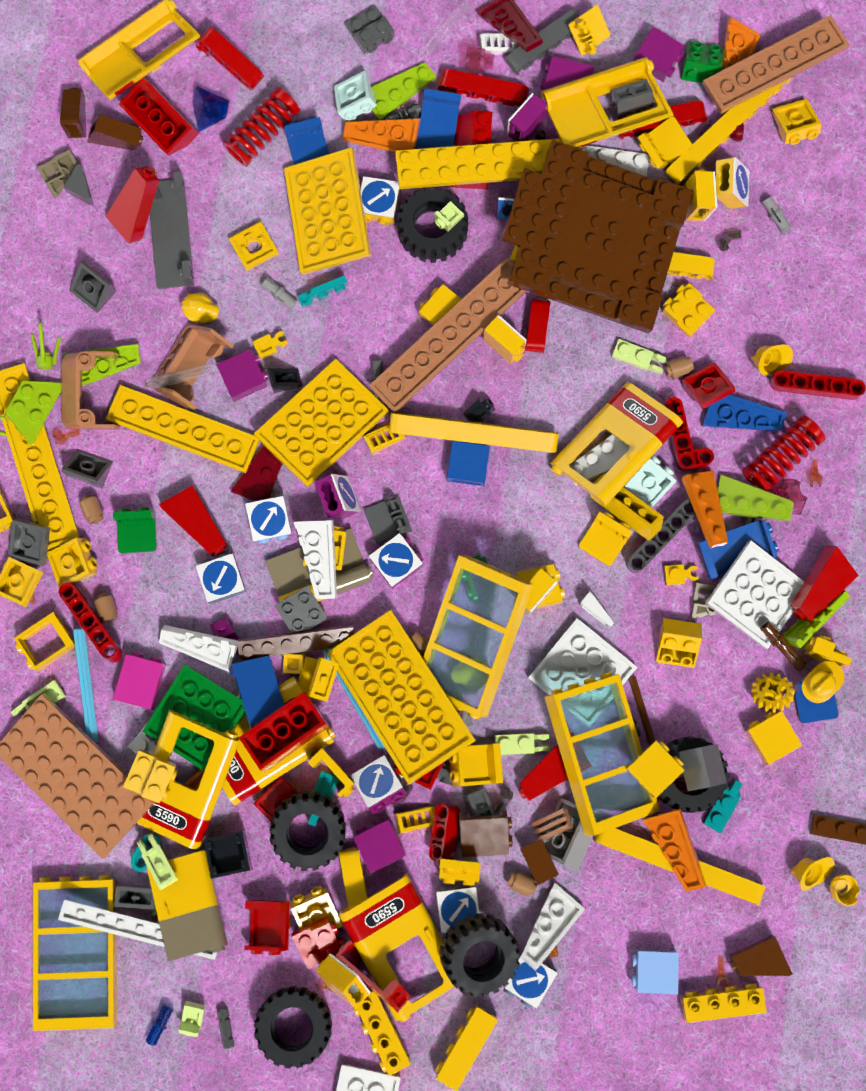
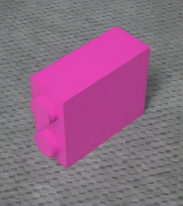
[113,652,166,710]

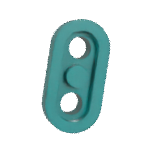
[131,834,162,872]

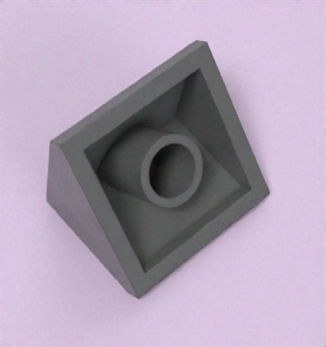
[69,261,116,313]
[61,449,113,489]
[678,744,727,791]

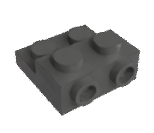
[345,5,395,54]
[8,518,50,566]

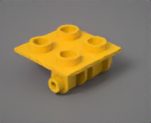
[568,4,611,56]

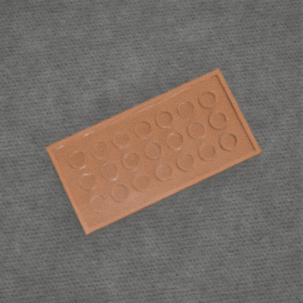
[0,693,155,859]

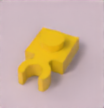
[253,331,288,360]
[664,564,699,586]

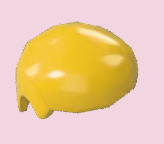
[829,874,860,906]

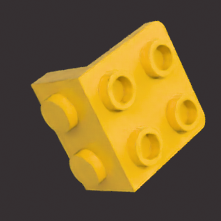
[638,117,692,168]
[579,512,633,566]

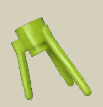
[31,323,61,370]

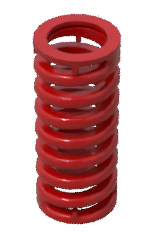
[223,87,300,167]
[742,415,826,492]

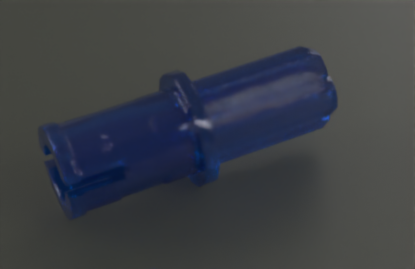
[145,1004,174,1046]

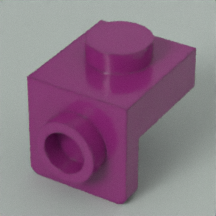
[210,616,239,641]

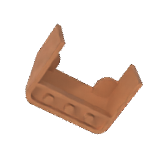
[150,325,234,410]
[62,351,120,430]

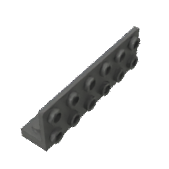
[150,171,194,289]

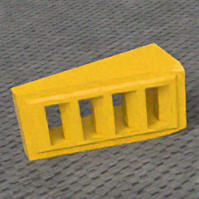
[363,424,406,455]
[394,805,435,834]

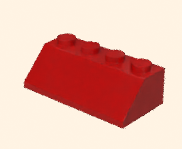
[119,77,199,156]
[451,110,493,190]
[238,692,330,772]

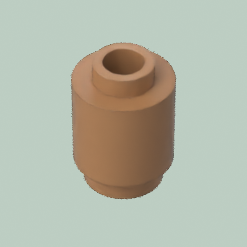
[664,356,694,380]
[79,495,104,524]
[94,593,118,623]
[409,631,429,657]
[507,871,537,897]

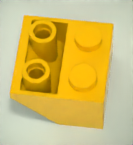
[656,618,702,668]

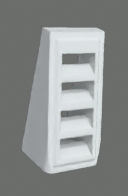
[480,33,518,56]
[579,591,614,628]

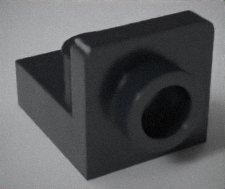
[463,396,496,423]

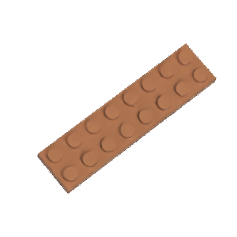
[702,15,850,114]

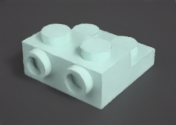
[334,71,377,121]
[624,455,677,508]

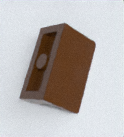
[520,839,559,885]

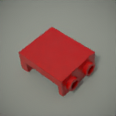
[244,900,290,955]

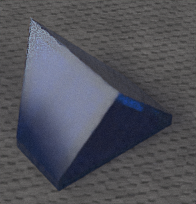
[193,86,230,132]

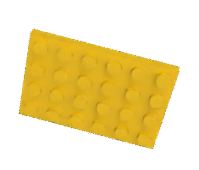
[284,148,371,275]
[254,359,389,488]

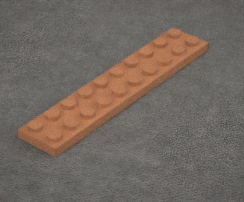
[369,258,527,414]

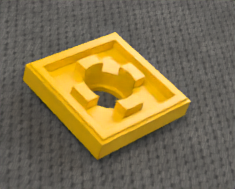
[228,221,279,271]

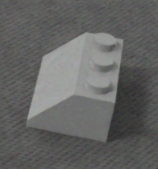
[543,798,602,871]

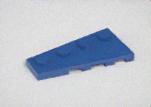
[702,395,787,432]

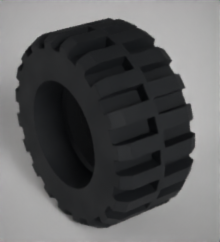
[397,187,468,263]
[659,737,730,813]
[269,791,346,871]
[439,913,520,997]
[254,986,332,1069]

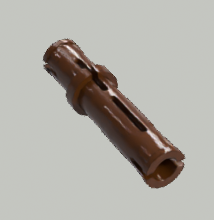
[760,621,807,671]

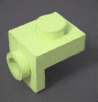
[434,201,464,232]
[178,1001,206,1037]

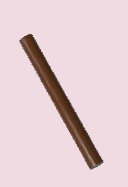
[629,676,656,746]

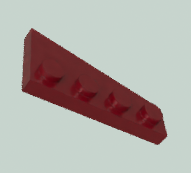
[476,0,543,52]
[230,445,283,501]

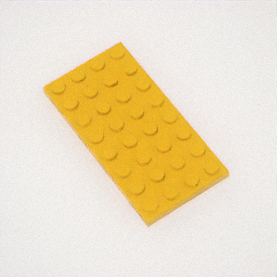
[326,610,476,785]

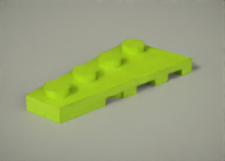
[371,63,437,120]
[63,344,142,387]
[718,475,794,522]
[782,590,850,648]

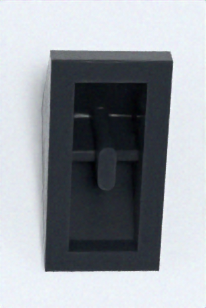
[267,368,302,393]

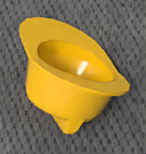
[751,344,793,375]
[802,661,845,703]
[791,856,834,891]

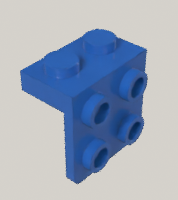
[284,117,329,165]
[793,679,839,724]

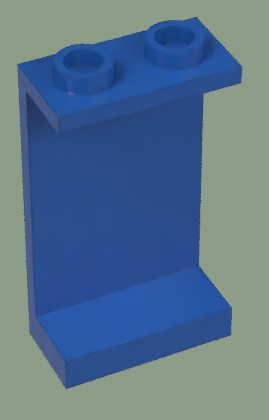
[416,88,461,149]
[697,519,779,579]
[229,656,284,730]

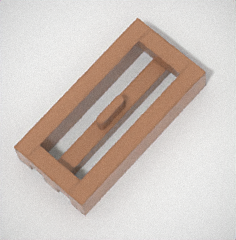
[531,809,573,841]

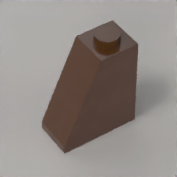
[60,87,86,139]
[87,114,143,151]
[728,935,793,976]

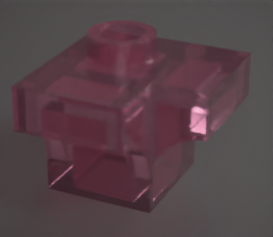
[464,46,494,76]
[770,478,807,515]

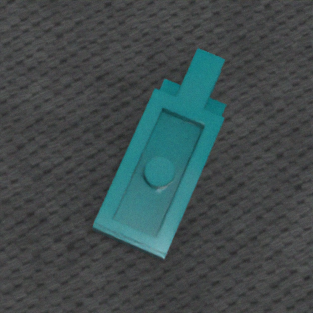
[298,276,348,307]
[308,770,339,827]
[703,780,743,834]

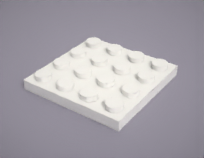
[705,541,804,649]
[528,618,637,728]

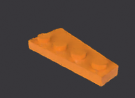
[722,17,761,70]
[342,119,421,152]
[681,471,728,548]
[642,808,706,892]

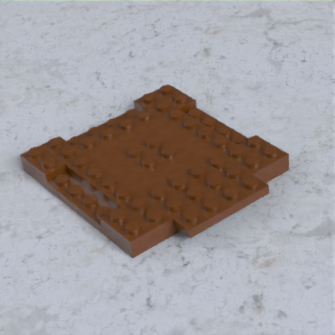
[501,140,693,334]

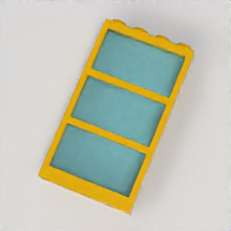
[423,555,535,719]
[544,672,660,836]
[33,875,117,1031]

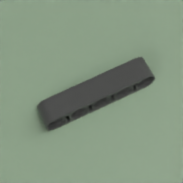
[505,8,581,75]
[627,499,696,573]

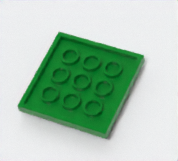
[143,664,245,772]

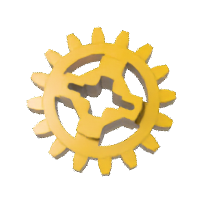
[751,673,795,713]

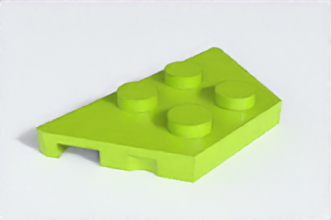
[5,381,62,447]

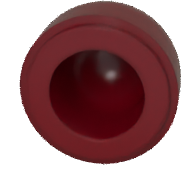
[729,123,744,142]

